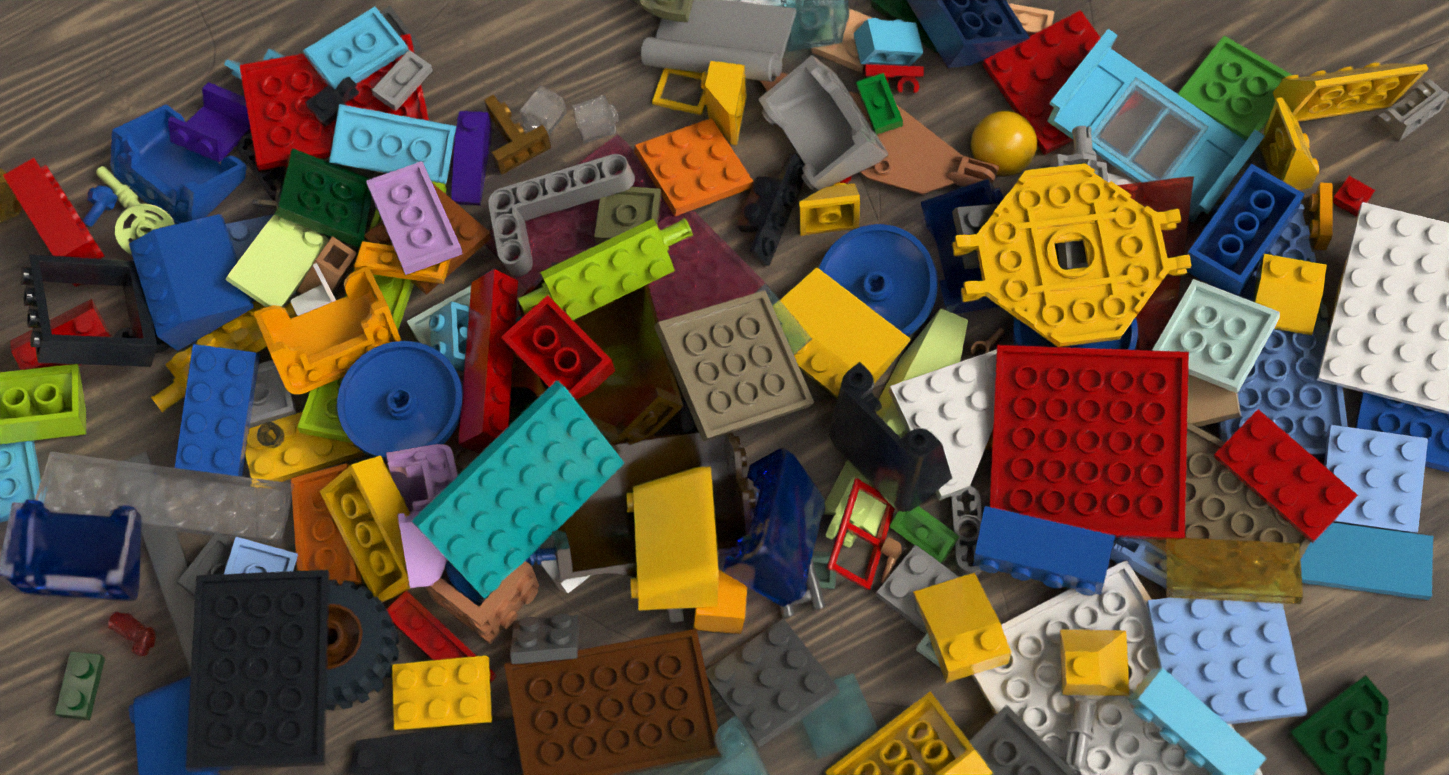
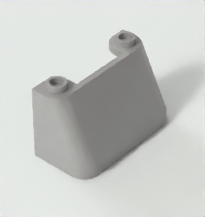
[758,55,889,190]

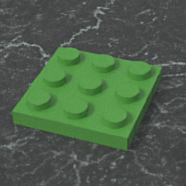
[1178,36,1292,141]

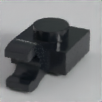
[306,76,359,127]

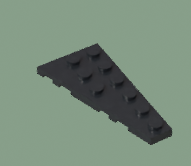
[348,718,523,775]

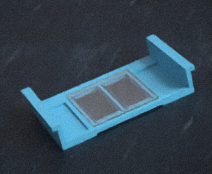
[1047,29,1264,223]

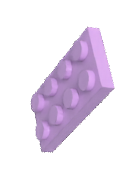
[366,161,463,275]

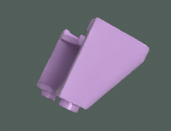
[386,444,458,588]

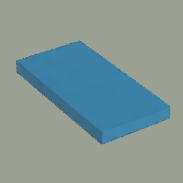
[1297,523,1433,600]

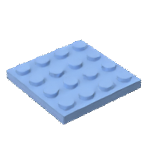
[1146,585,1307,724]

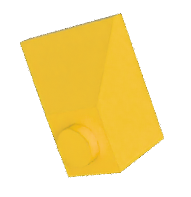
[799,183,860,236]
[1060,629,1130,696]

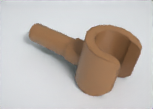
[971,328,1005,355]
[881,537,902,584]

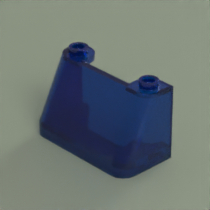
[722,448,826,607]
[0,499,142,601]

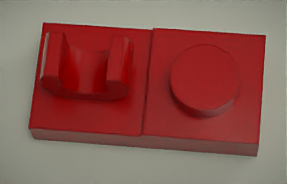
[865,64,924,93]

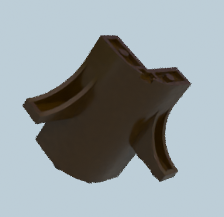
[510,262,683,446]
[552,430,758,623]

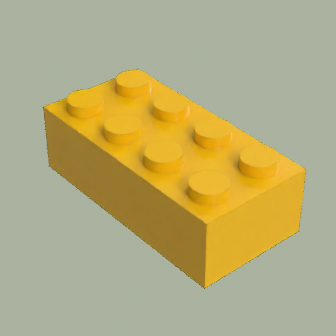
[320,455,411,602]

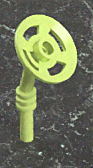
[96,166,175,255]

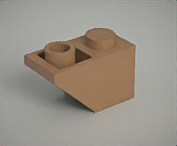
[297,236,357,294]

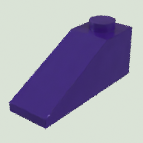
[451,111,493,206]

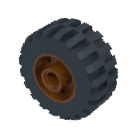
[327,579,399,710]

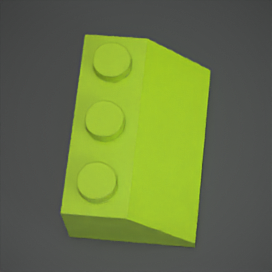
[0,364,86,444]

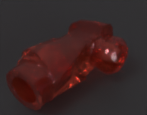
[108,611,156,656]

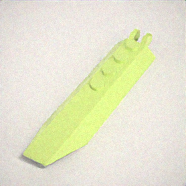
[820,308,968,548]

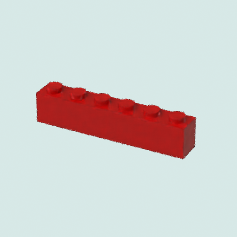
[458,269,518,454]

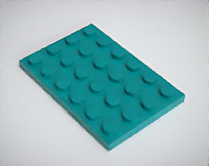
[412,380,624,600]

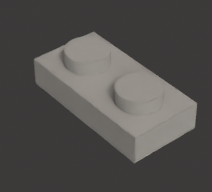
[372,50,433,111]

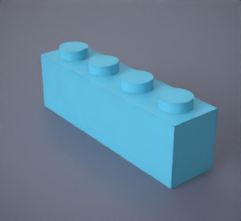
[1128,668,1266,775]

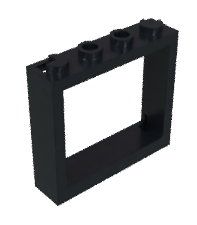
[21,254,157,367]

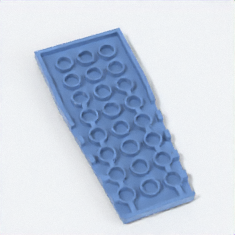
[1211,204,1348,459]

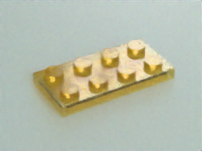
[1165,538,1303,604]

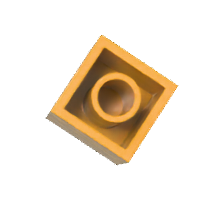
[693,570,748,634]

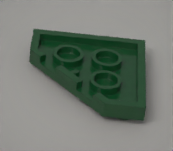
[1288,675,1389,775]

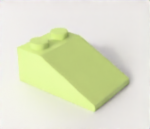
[225,215,329,307]

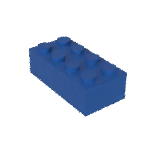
[1186,164,1305,296]
[175,344,260,476]

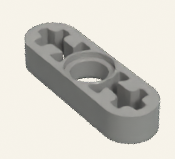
[951,486,982,576]

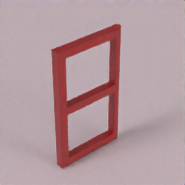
[827,478,895,590]

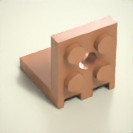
[426,561,539,644]

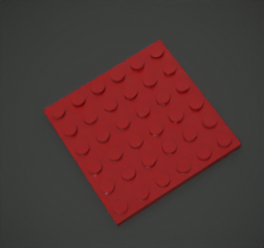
[990,345,1189,541]

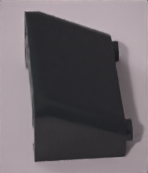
[829,362,952,512]

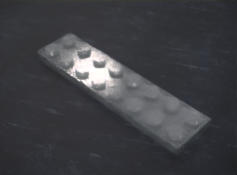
[32,452,294,545]

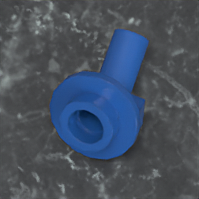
[83,186,117,227]

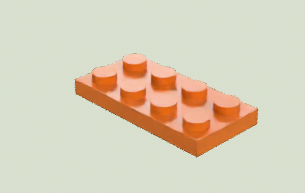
[291,463,362,586]

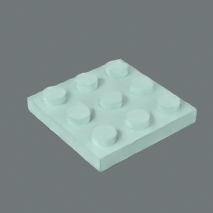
[1152,279,1280,394]

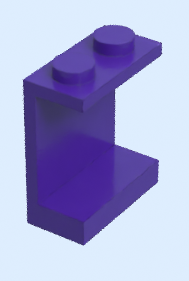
[168,82,251,162]

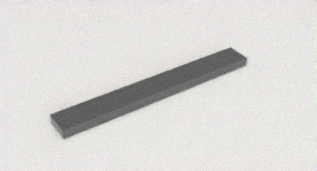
[117,452,195,672]

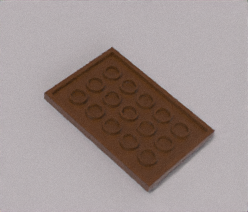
[504,629,724,775]

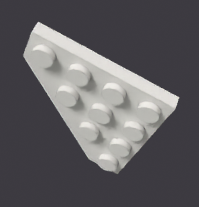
[888,350,997,500]

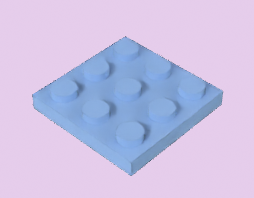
[1324,425,1428,534]

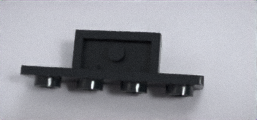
[736,153,805,266]

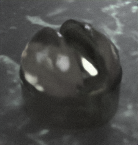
[257,422,285,448]

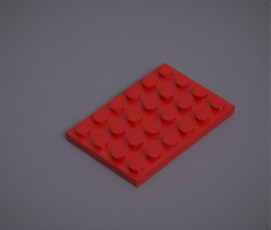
[239,34,429,171]

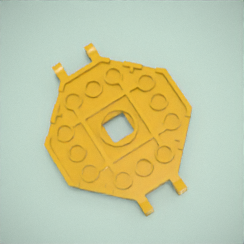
[952,163,1192,347]

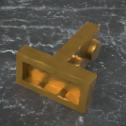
[484,94,551,175]

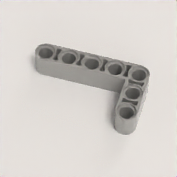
[488,154,635,277]

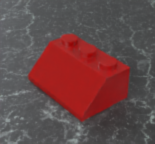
[501,295,615,400]
[10,299,112,370]

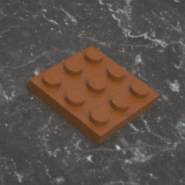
[364,183,492,295]

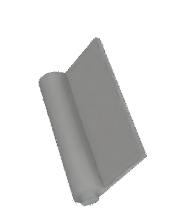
[641,0,797,82]

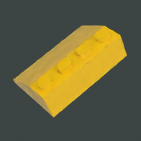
[1273,62,1428,122]
[773,267,911,398]
[825,691,993,775]

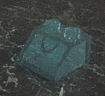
[781,0,850,52]

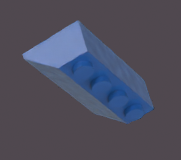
[973,506,1115,596]

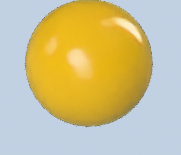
[971,111,1037,176]

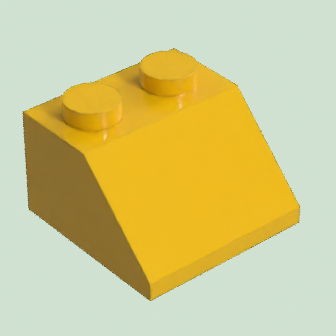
[701,61,747,145]
[1253,254,1327,335]

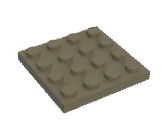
[654,290,814,442]

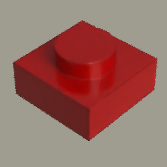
[1332,175,1375,217]

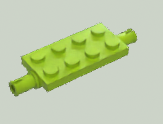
[517,218,693,320]

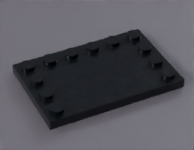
[186,570,330,772]

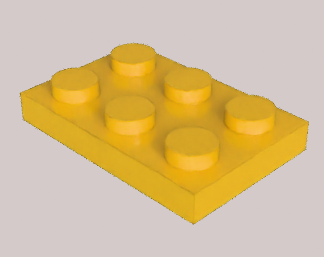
[392,656,492,731]

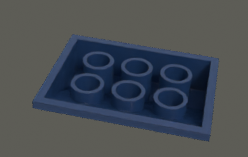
[907,0,1030,68]

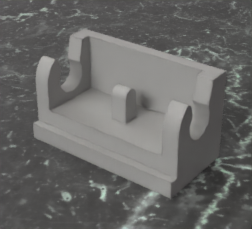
[1377,79,1449,141]

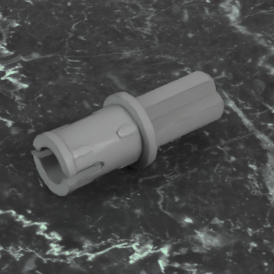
[1065,700,1096,769]

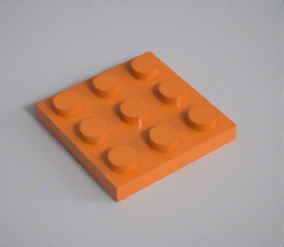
[634,118,753,216]

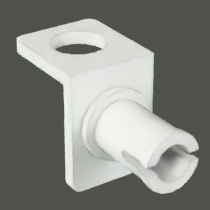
[291,263,336,316]

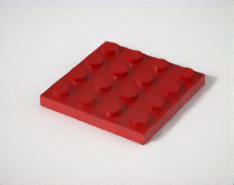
[983,10,1144,155]

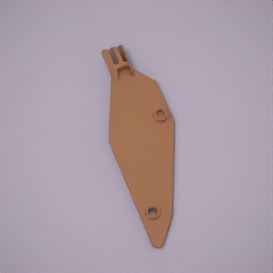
[759,72,999,195]

